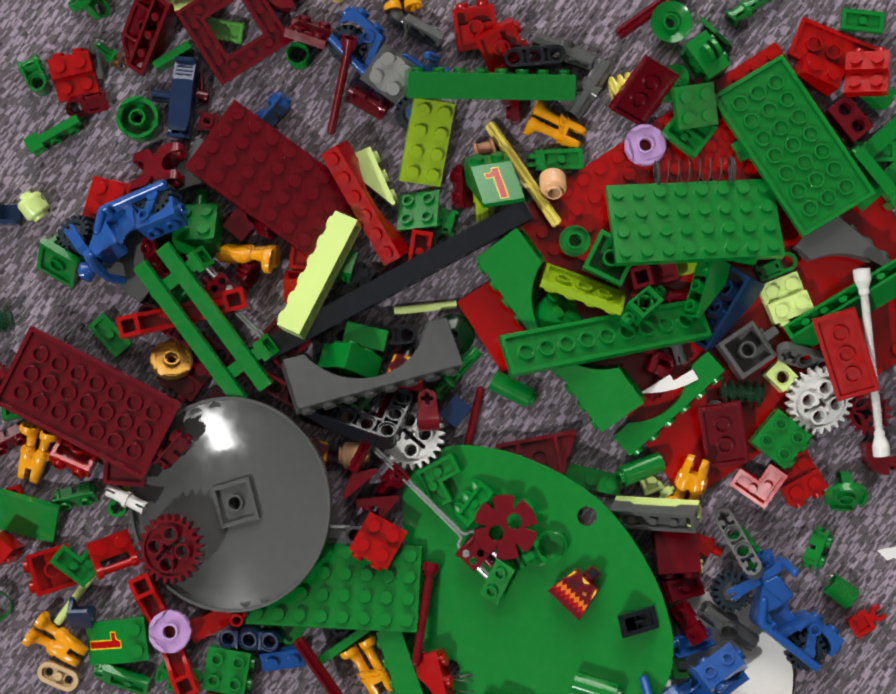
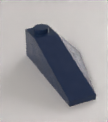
[694,265,765,352]

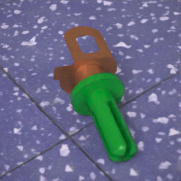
[95,42,128,72]

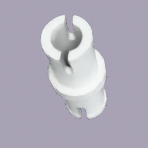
[105,485,149,515]

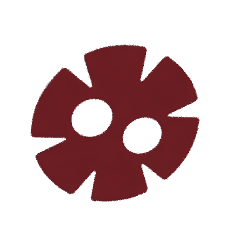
[474,495,537,560]

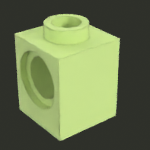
[761,359,799,393]

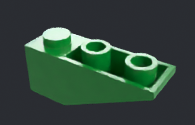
[682,261,731,318]

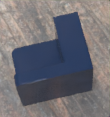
[0,203,22,226]
[440,395,472,427]
[66,597,96,629]

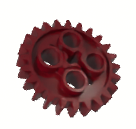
[137,513,206,584]

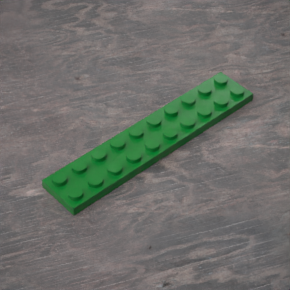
[499,300,712,378]

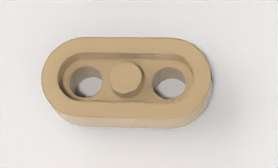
[37,660,80,692]

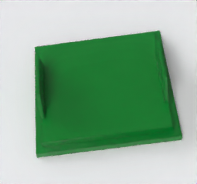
[694,16,732,51]

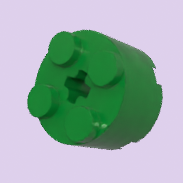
[116,96,163,143]
[533,292,581,328]

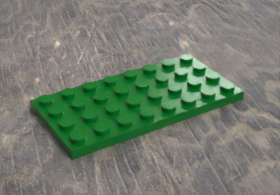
[715,54,876,239]
[605,179,785,266]
[245,543,422,633]

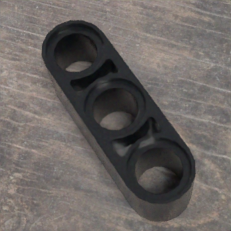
[503,44,566,71]

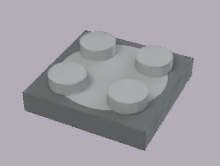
[360,43,417,103]

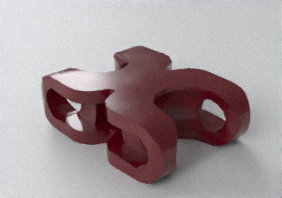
[130,142,187,192]

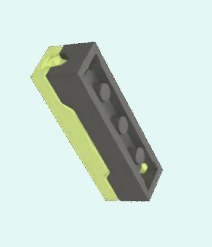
[610,496,702,533]

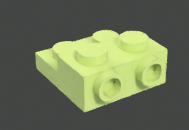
[759,271,814,327]

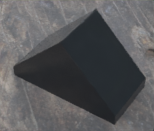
[618,606,659,638]

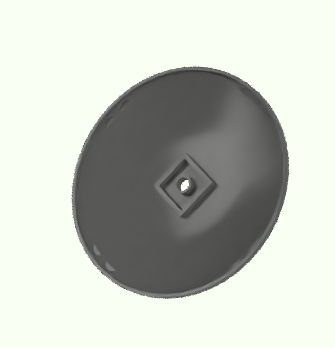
[129,397,332,613]

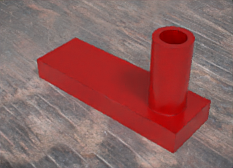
[189,610,246,644]

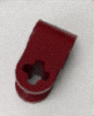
[417,389,440,432]

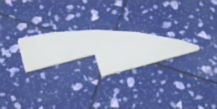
[642,369,698,393]

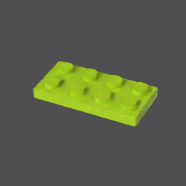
[399,98,456,187]
[539,263,626,316]

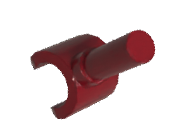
[196,73,210,103]

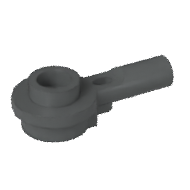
[89,37,106,79]

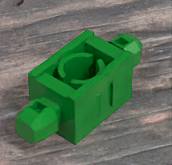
[619,285,666,327]

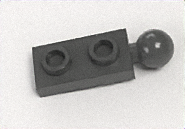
[387,8,445,50]

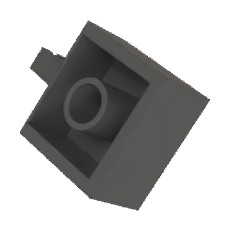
[715,320,779,380]

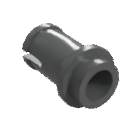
[669,344,689,366]

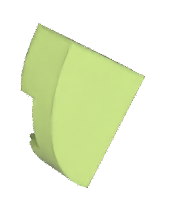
[639,476,665,496]

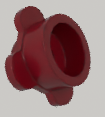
[196,110,220,132]

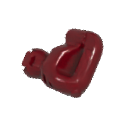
[646,350,675,401]

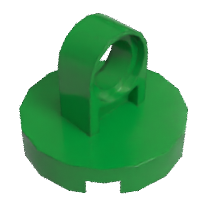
[68,0,110,20]
[824,471,869,511]

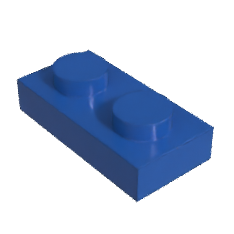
[260,645,305,672]

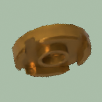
[150,341,193,380]

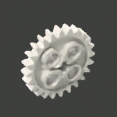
[784,366,854,434]
[381,402,446,471]

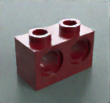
[824,97,874,145]

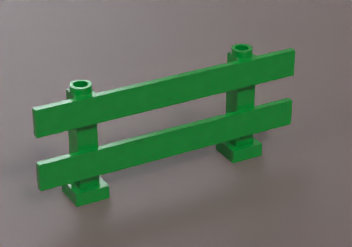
[849,116,896,212]
[133,241,280,399]

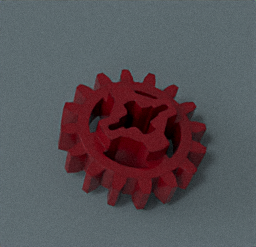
[845,393,893,436]

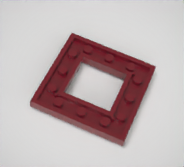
[175,0,292,86]

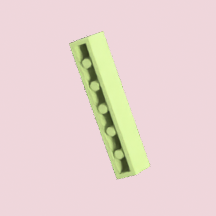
[277,211,362,340]

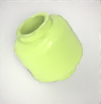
[17,190,50,223]

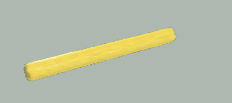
[485,121,561,228]

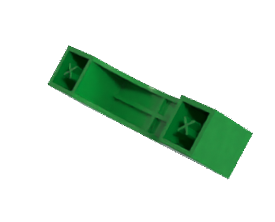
[476,227,646,432]

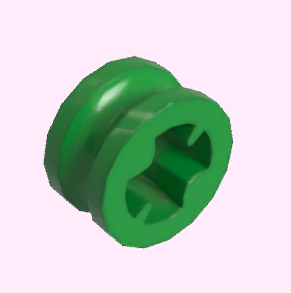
[107,500,128,517]

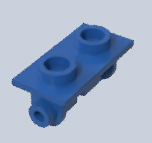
[255,91,291,127]
[673,626,717,659]

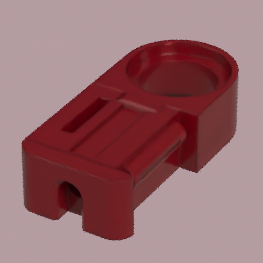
[65,89,110,117]

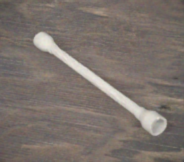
[853,268,891,457]

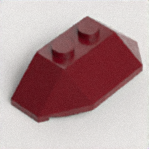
[121,0,177,76]

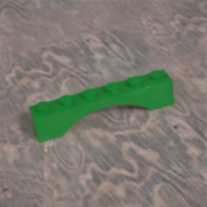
[612,352,725,456]

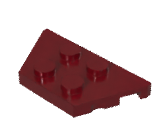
[496,429,576,475]

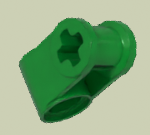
[17,54,52,96]

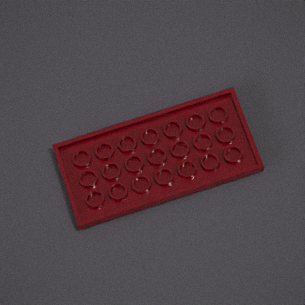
[184,100,357,257]
[0,326,183,480]

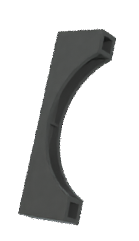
[104,137,208,304]
[791,216,892,270]
[281,318,463,415]

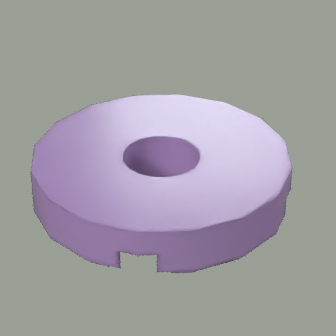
[624,124,666,167]
[148,609,192,653]

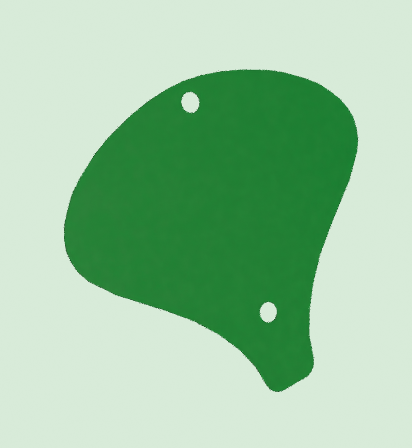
[391,445,674,694]

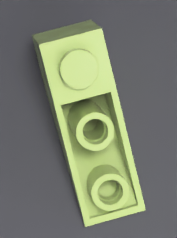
[355,147,398,208]

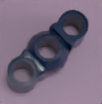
[218,625,284,652]

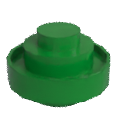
[559,226,590,257]

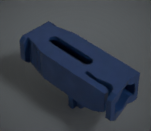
[151,56,200,140]

